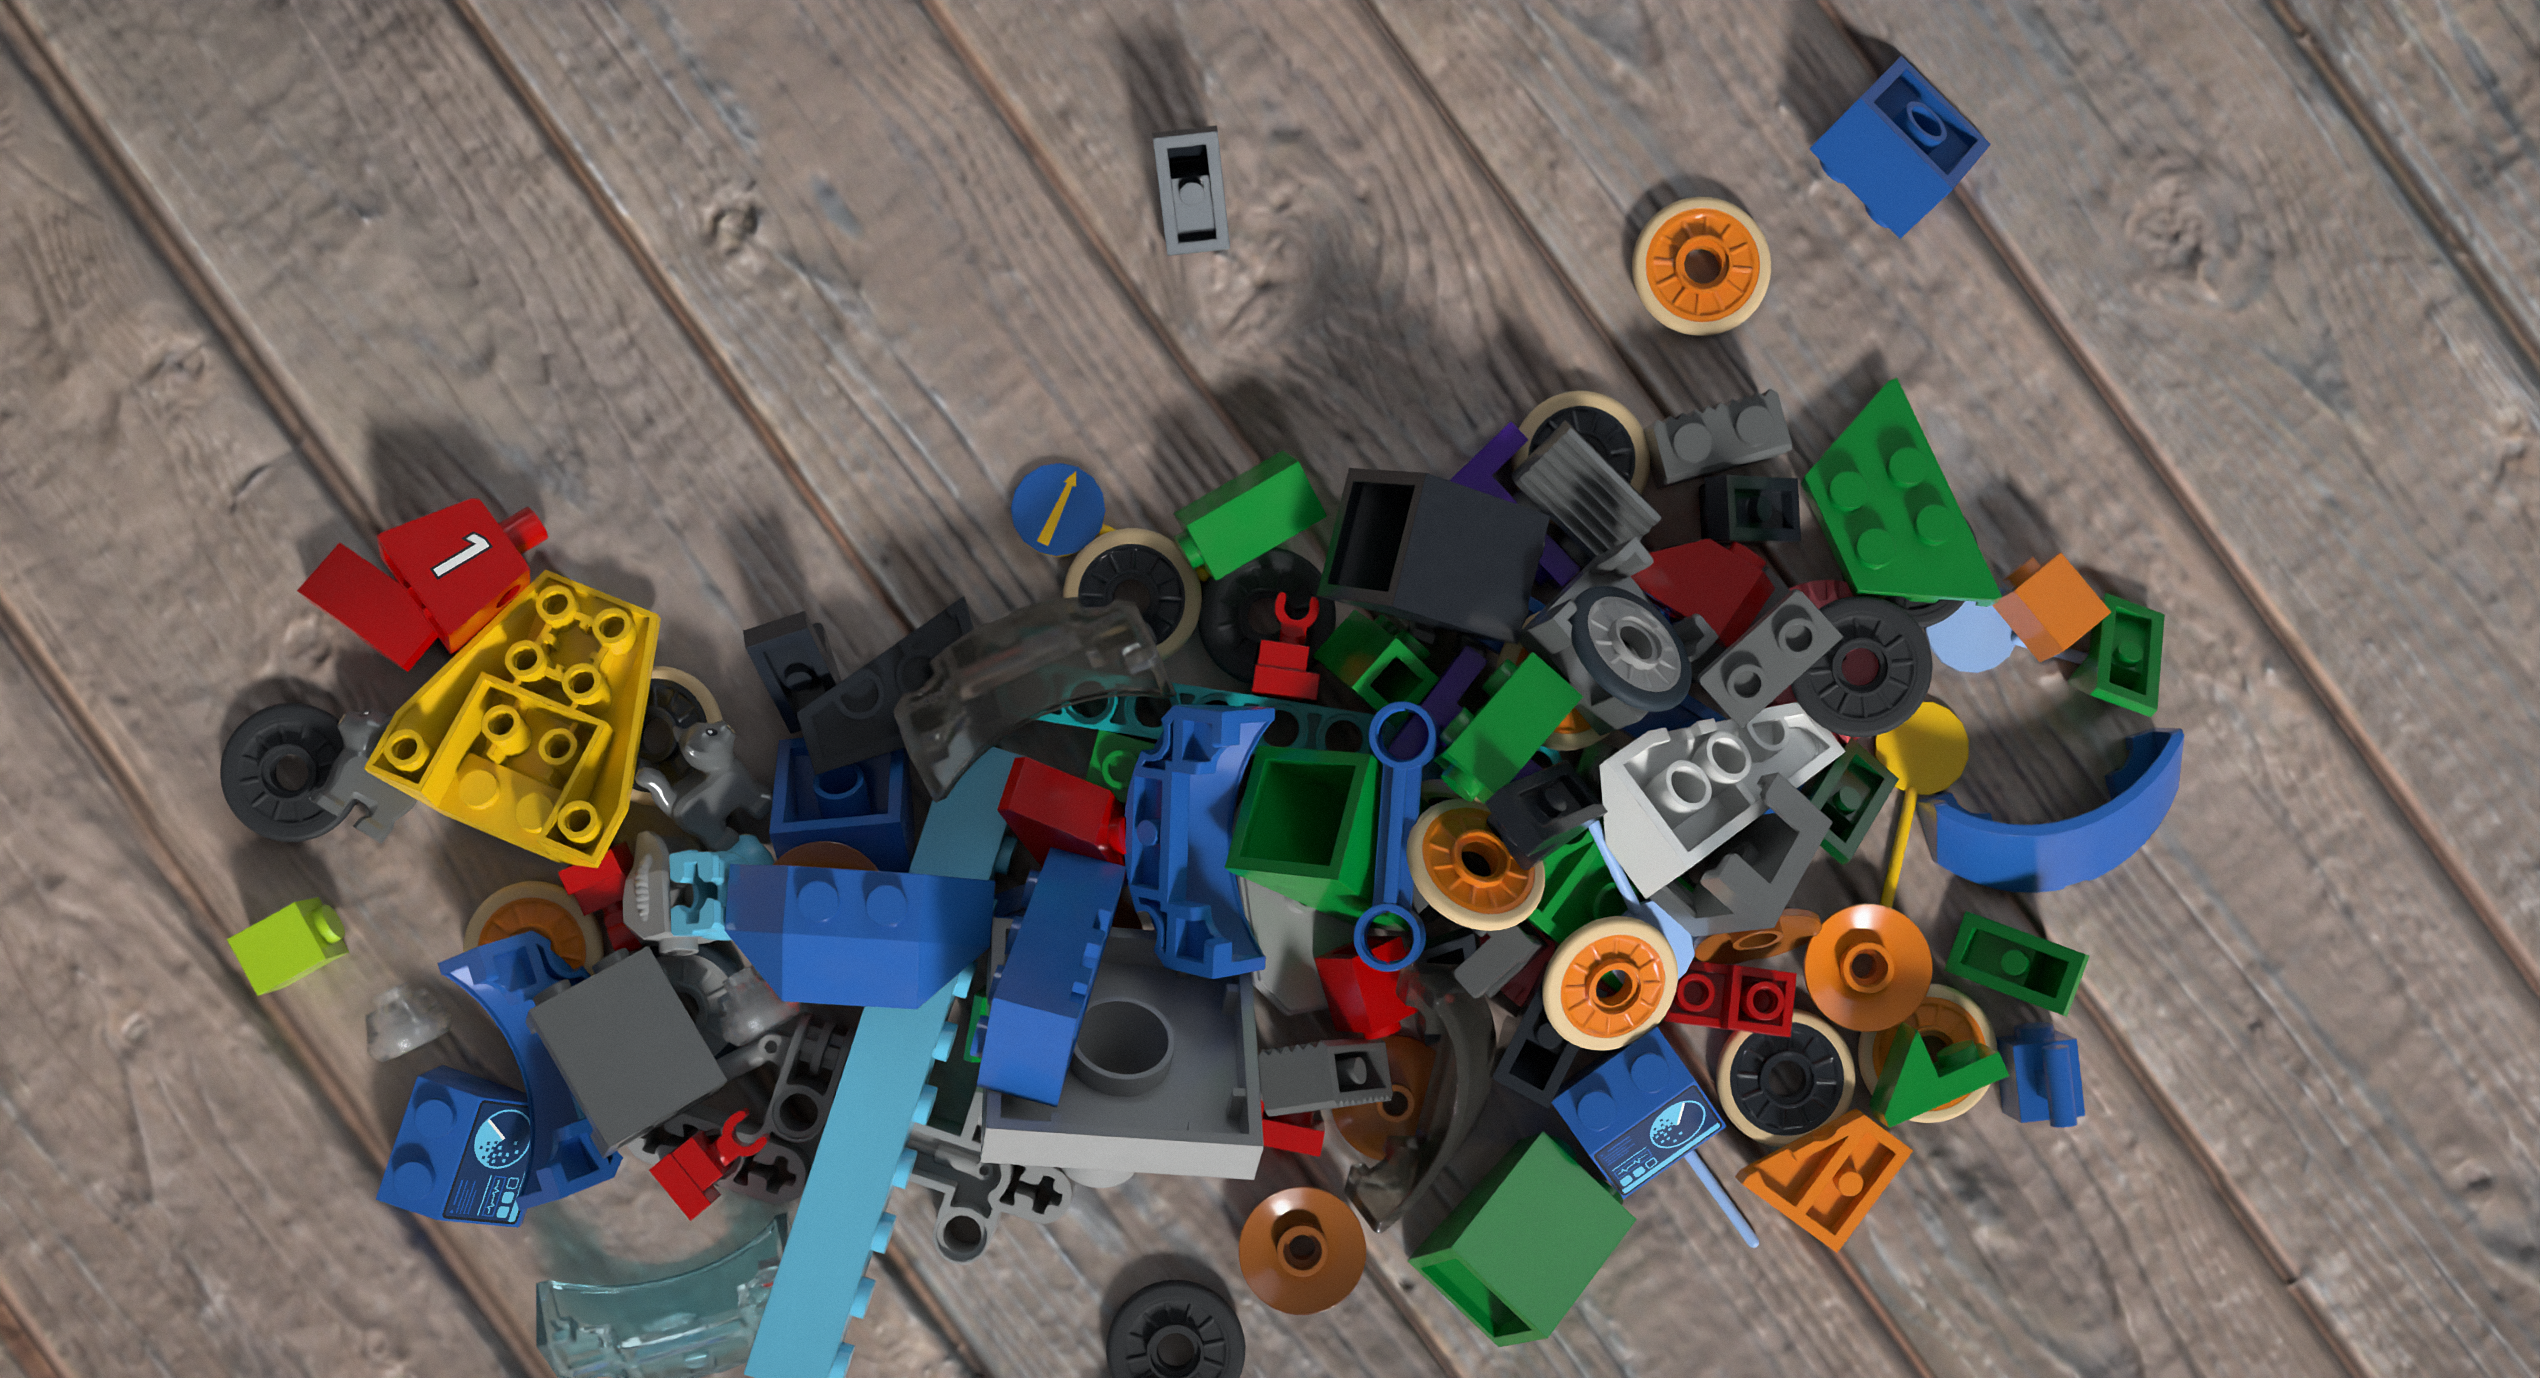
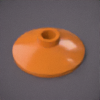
[1803,904,1932,1032]

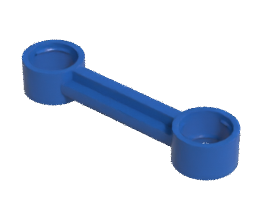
[1354,702,1440,972]

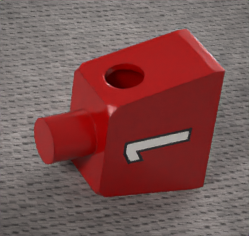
[377,498,548,654]

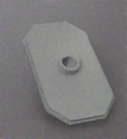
[1232,797,1355,1016]

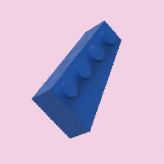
[970,847,1126,1107]

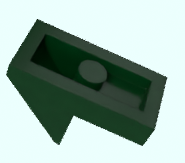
[1803,737,1899,865]

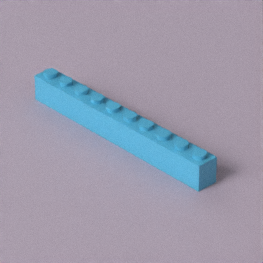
[744,735,1025,1378]

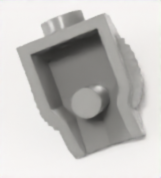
[623,831,716,957]

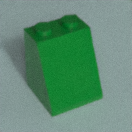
[1224,745,1431,932]
[1407,1131,1637,1347]

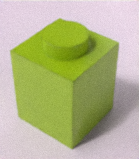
[227,897,349,996]

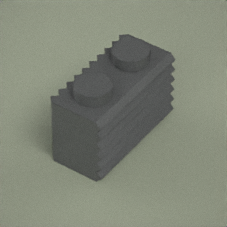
[1644,389,1792,489]
[1511,420,1662,568]
[1258,1038,1393,1117]

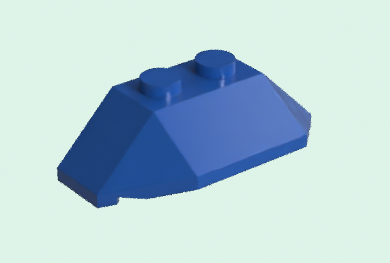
[724,864,995,1009]

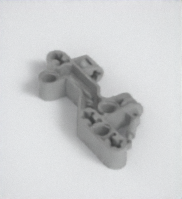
[627,1011,1077,1265]

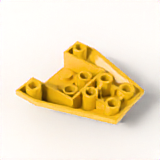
[364,569,661,868]

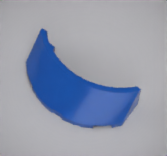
[1124,705,1275,979]
[1916,727,2184,893]
[437,931,623,1211]

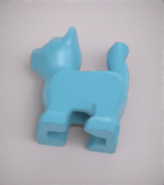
[669,834,775,941]

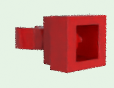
[1252,592,1320,704]
[558,840,643,952]
[649,1108,770,1221]

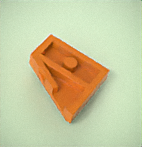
[1735,1108,1913,1253]

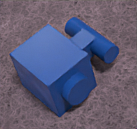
[1996,1022,2085,1128]

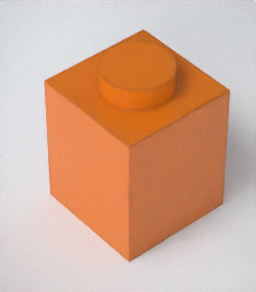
[1992,552,2111,662]

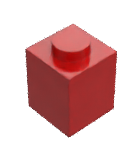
[1314,936,1423,1040]

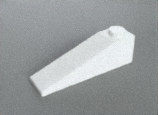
[1599,702,1846,899]

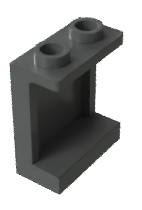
[1690,565,1843,728]
[525,946,727,1159]

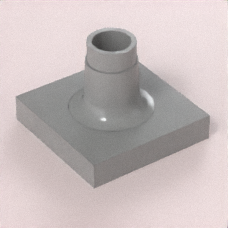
[980,918,1264,1188]

